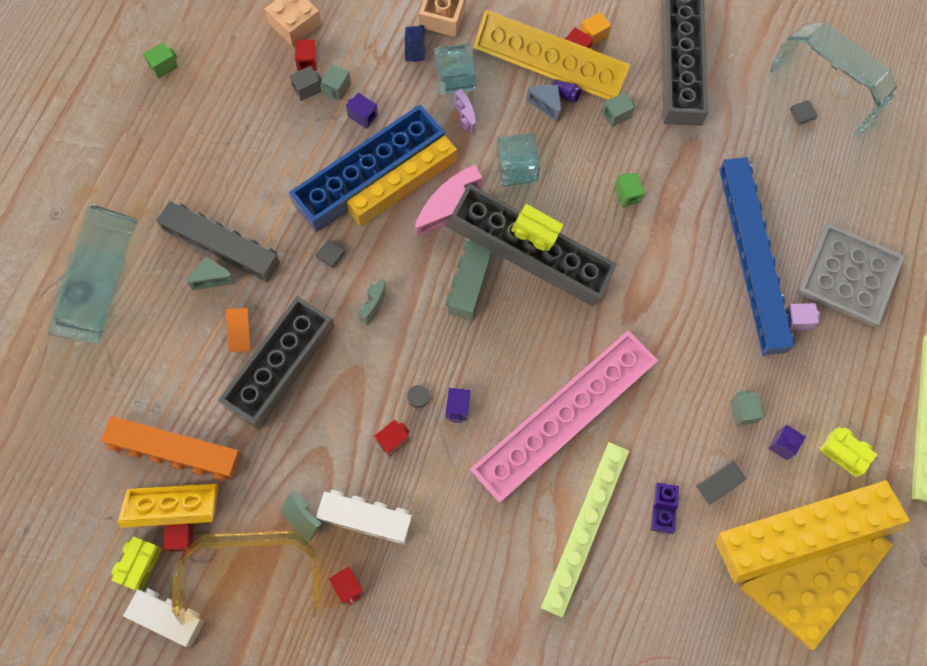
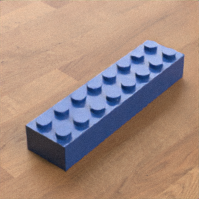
[289,104,445,232]

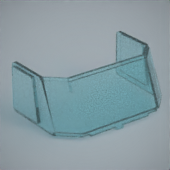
[770,23,897,136]
[47,205,138,344]

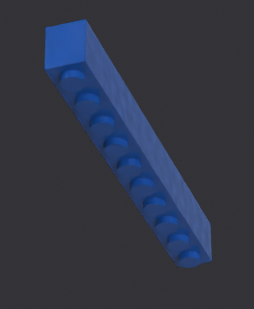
[719,157,795,356]

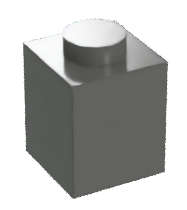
[289,66,322,101]

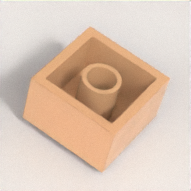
[264,0,321,46]
[419,0,466,37]

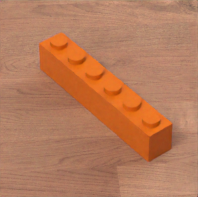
[101,416,242,482]

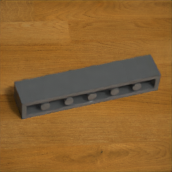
[156,201,280,282]

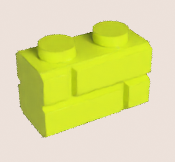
[511,204,564,251]
[819,426,877,478]
[111,536,163,591]

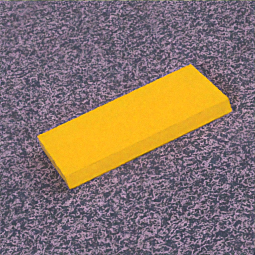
[118,484,219,528]

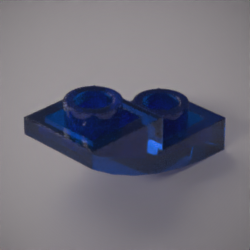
[405,25,426,62]

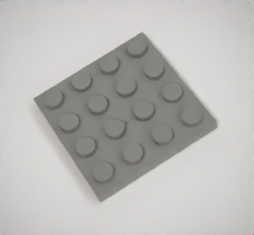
[797,222,905,328]

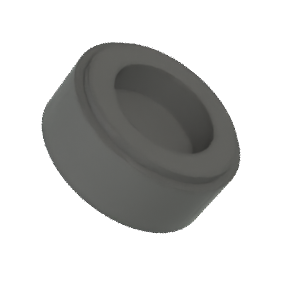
[407,385,429,408]

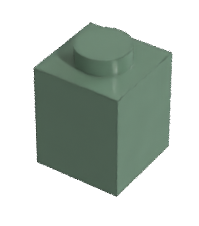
[321,64,351,100]
[602,92,635,127]
[730,391,764,426]

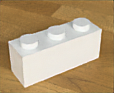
[123,588,205,648]

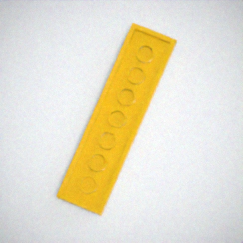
[473,10,631,100]

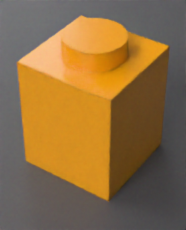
[580,12,611,46]

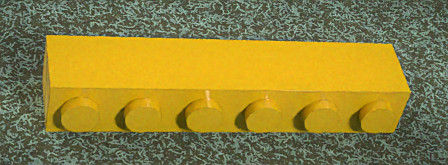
[347,135,457,227]

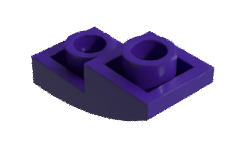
[651,482,679,534]

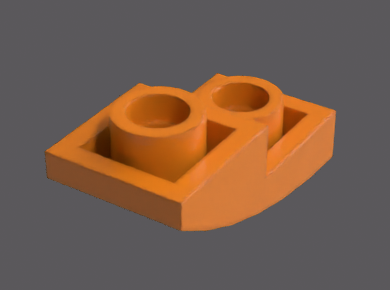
[226,308,250,352]

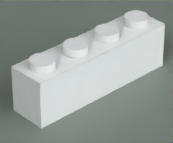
[316,490,412,545]

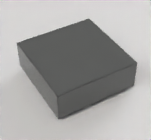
[790,100,818,125]
[316,240,345,268]

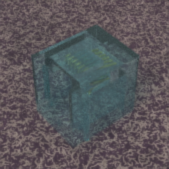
[434,43,476,95]
[496,133,540,186]

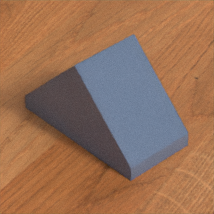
[526,85,561,122]

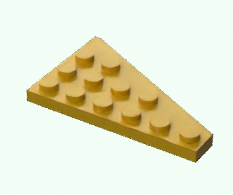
[739,537,893,650]

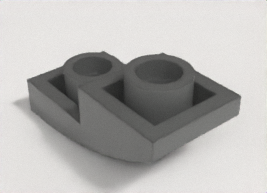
[696,460,746,505]

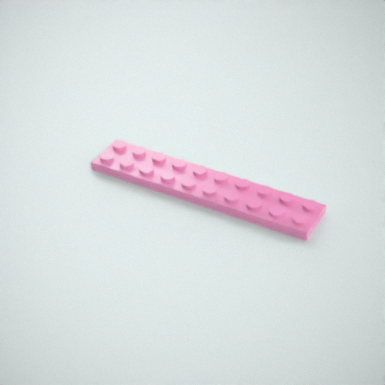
[470,330,658,504]

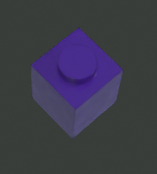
[346,92,378,129]
[446,388,471,423]
[768,425,806,460]

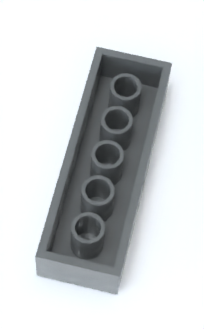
[218,296,335,430]

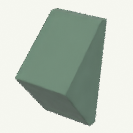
[187,256,234,290]

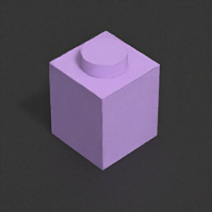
[785,303,820,331]

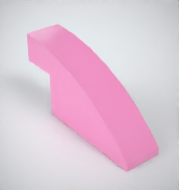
[415,165,482,237]

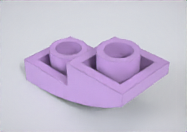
[454,89,476,134]

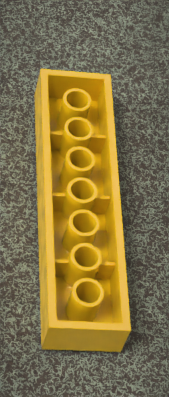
[715,480,910,584]

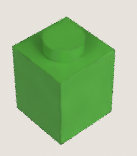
[143,42,178,79]
[614,172,645,207]

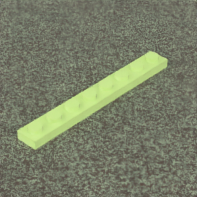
[911,335,927,503]
[540,442,629,618]

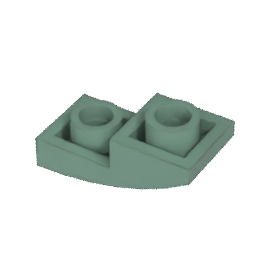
[359,278,386,325]
[282,491,322,542]

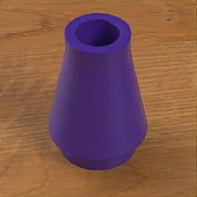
[552,79,582,103]

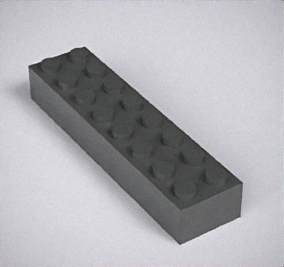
[661,0,708,126]
[446,183,617,306]

